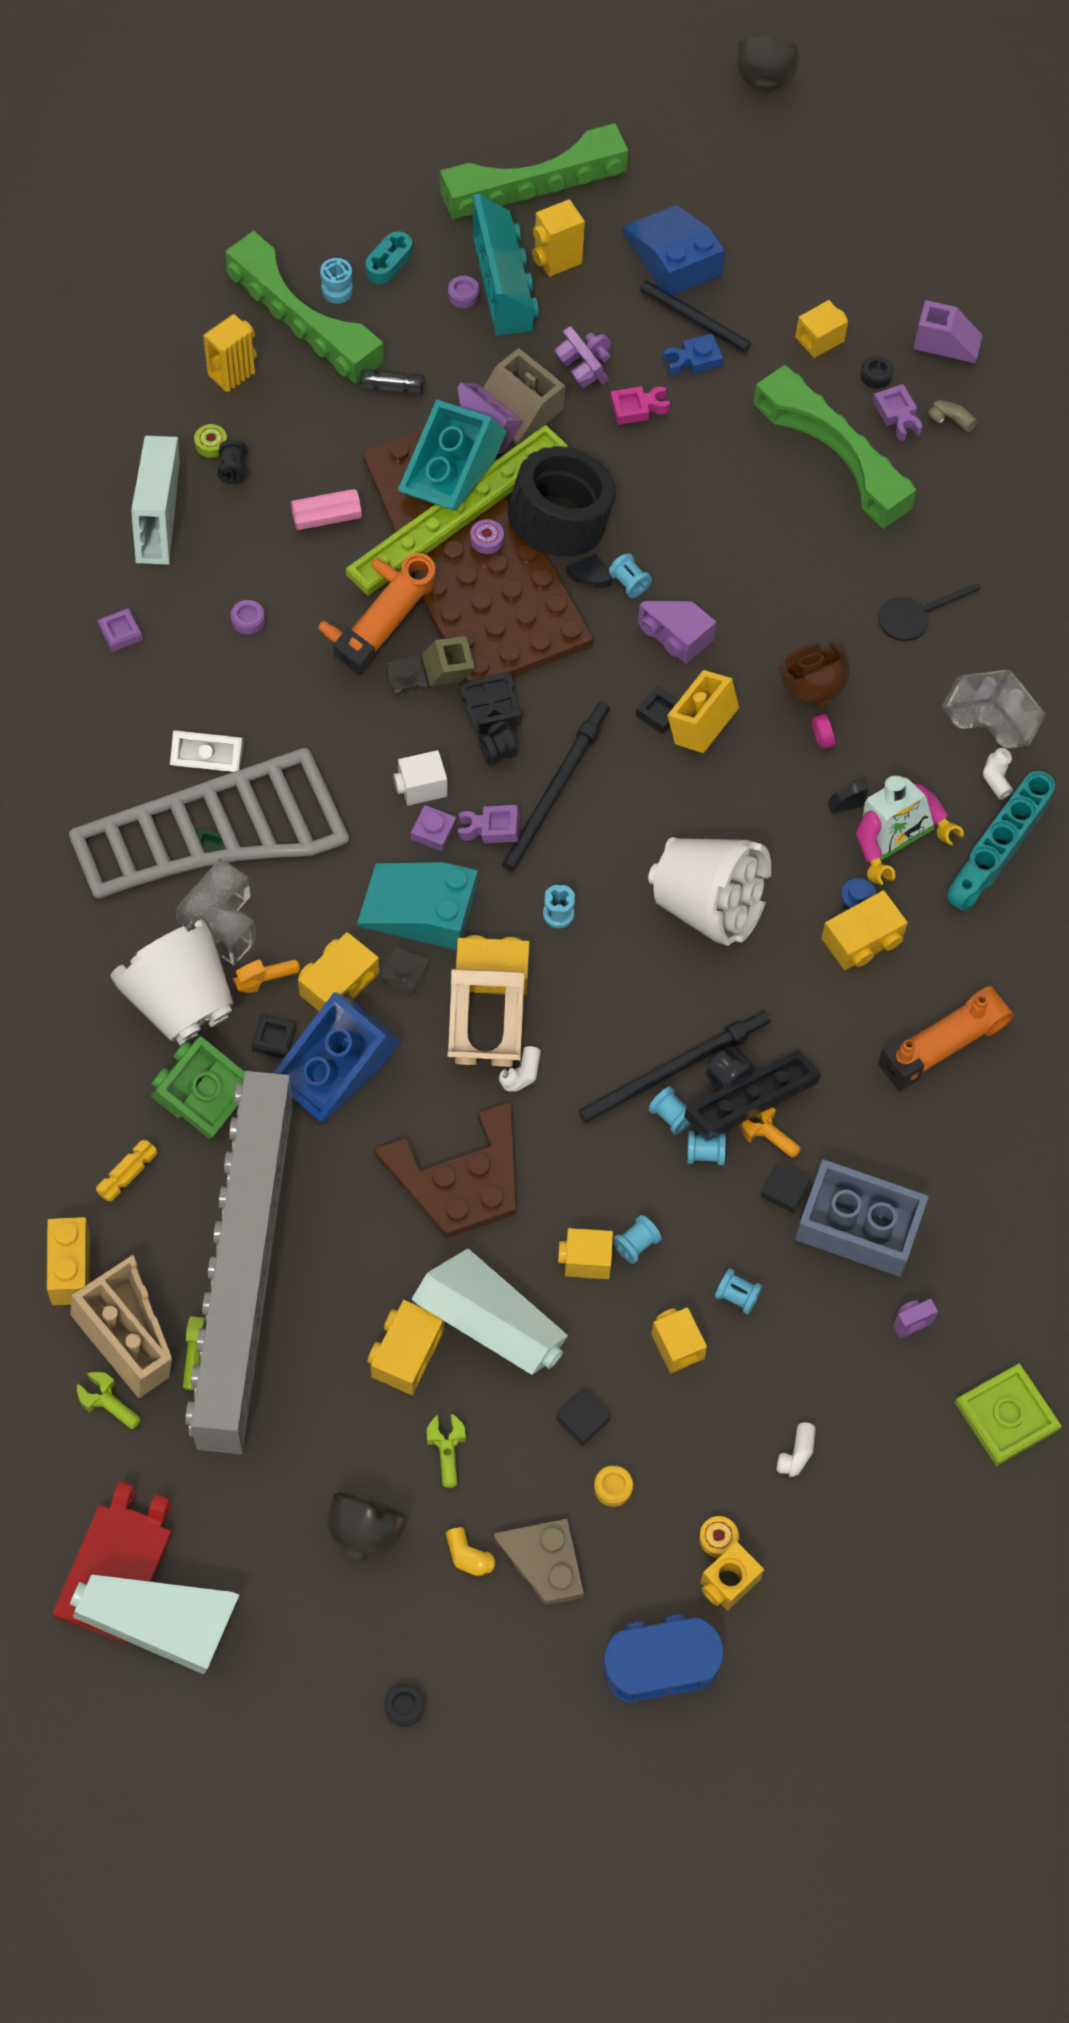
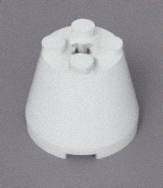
[648,837,771,946]
[110,920,234,1046]

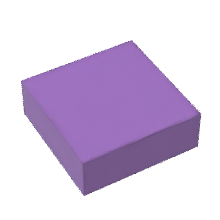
[97,608,143,652]

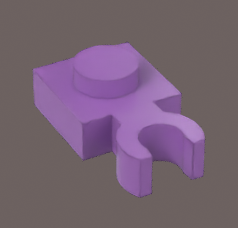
[873,384,922,441]
[458,805,520,843]

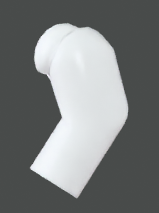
[983,748,1013,800]
[499,1046,541,1092]
[776,1423,816,1477]

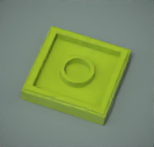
[955,1363,1062,1466]

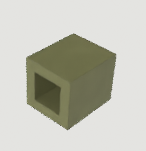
[422,636,475,686]

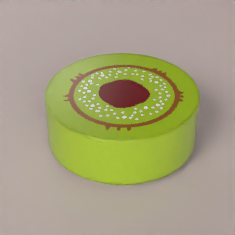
[194,424,227,458]

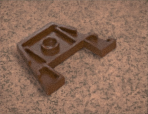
[375,1102,516,1239]

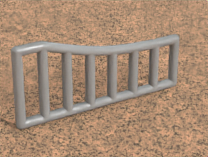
[69,748,349,899]

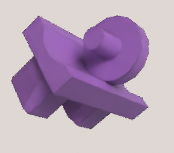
[554,326,611,389]

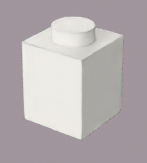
[393,750,447,806]

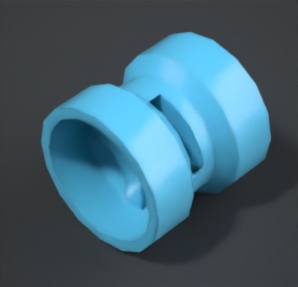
[320,258,353,304]

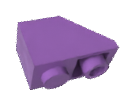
[913,300,983,364]
[638,601,717,664]

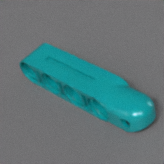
[947,771,1055,911]

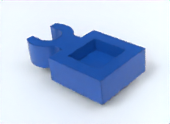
[663,334,723,375]

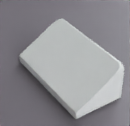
[170,731,245,772]

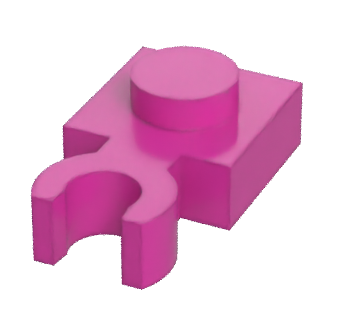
[610,386,670,425]

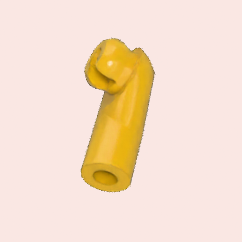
[445,1527,495,1576]

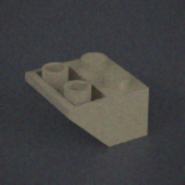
[483,348,565,445]

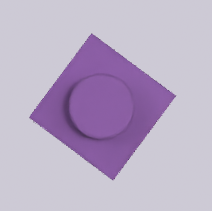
[411,805,456,852]
[893,1299,938,1339]

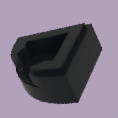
[566,554,612,588]
[828,779,868,814]

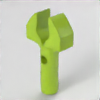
[183,1316,206,1390]
[77,1372,141,1429]
[426,1414,466,1488]

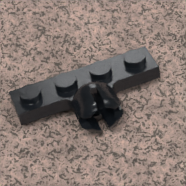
[684,1046,821,1142]

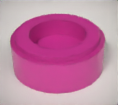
[812,713,835,750]

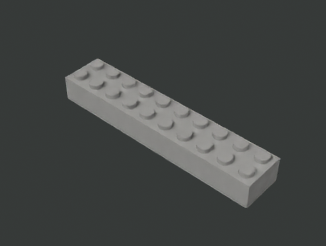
[186,1071,293,1454]

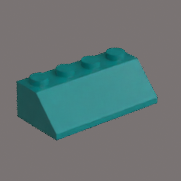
[473,194,539,336]

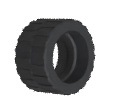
[507,446,616,557]

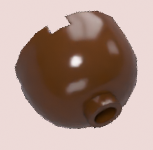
[778,643,849,706]

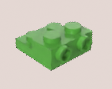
[150,1036,245,1139]

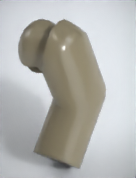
[928,399,978,433]

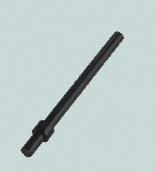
[502,703,610,872]
[579,1010,771,1123]

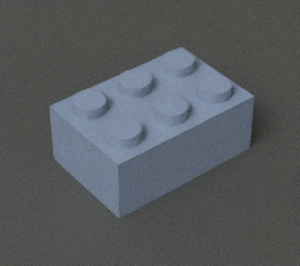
[795,1159,929,1277]

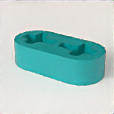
[366,232,412,284]

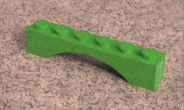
[440,123,628,219]
[225,231,384,384]
[753,365,917,529]

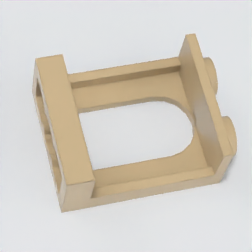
[448,969,524,1067]

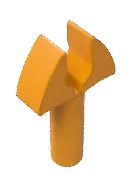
[233,959,300,993]
[739,1107,801,1158]

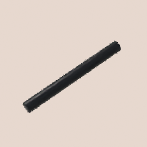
[640,280,752,353]

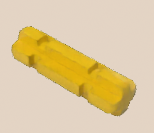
[96,1140,158,1201]

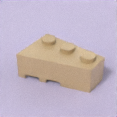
[70,1255,172,1398]

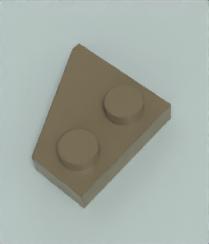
[494,1519,584,1605]

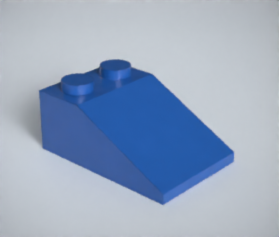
[622,205,725,295]
[273,992,402,1123]

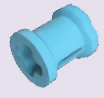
[608,553,652,598]
[543,885,575,929]
[649,1086,690,1135]
[687,1131,726,1166]
[612,1215,662,1264]
[714,1268,763,1315]

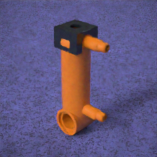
[318,553,435,676]
[878,986,1014,1092]

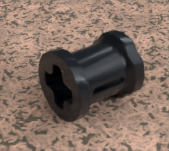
[217,440,248,484]

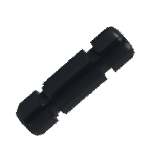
[360,369,424,394]

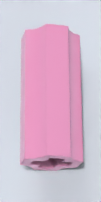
[291,489,362,530]

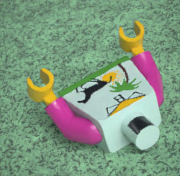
[856,776,964,885]

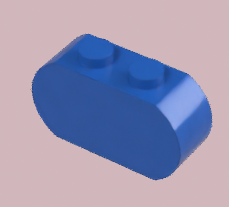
[603,1614,723,1703]

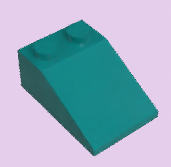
[397,399,507,511]
[357,862,478,950]

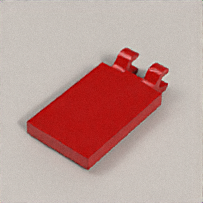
[52,1481,172,1644]

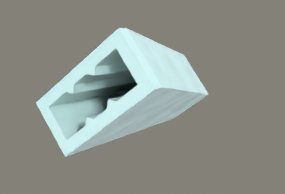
[131,436,180,565]
[412,1249,568,1375]
[70,1575,239,1674]

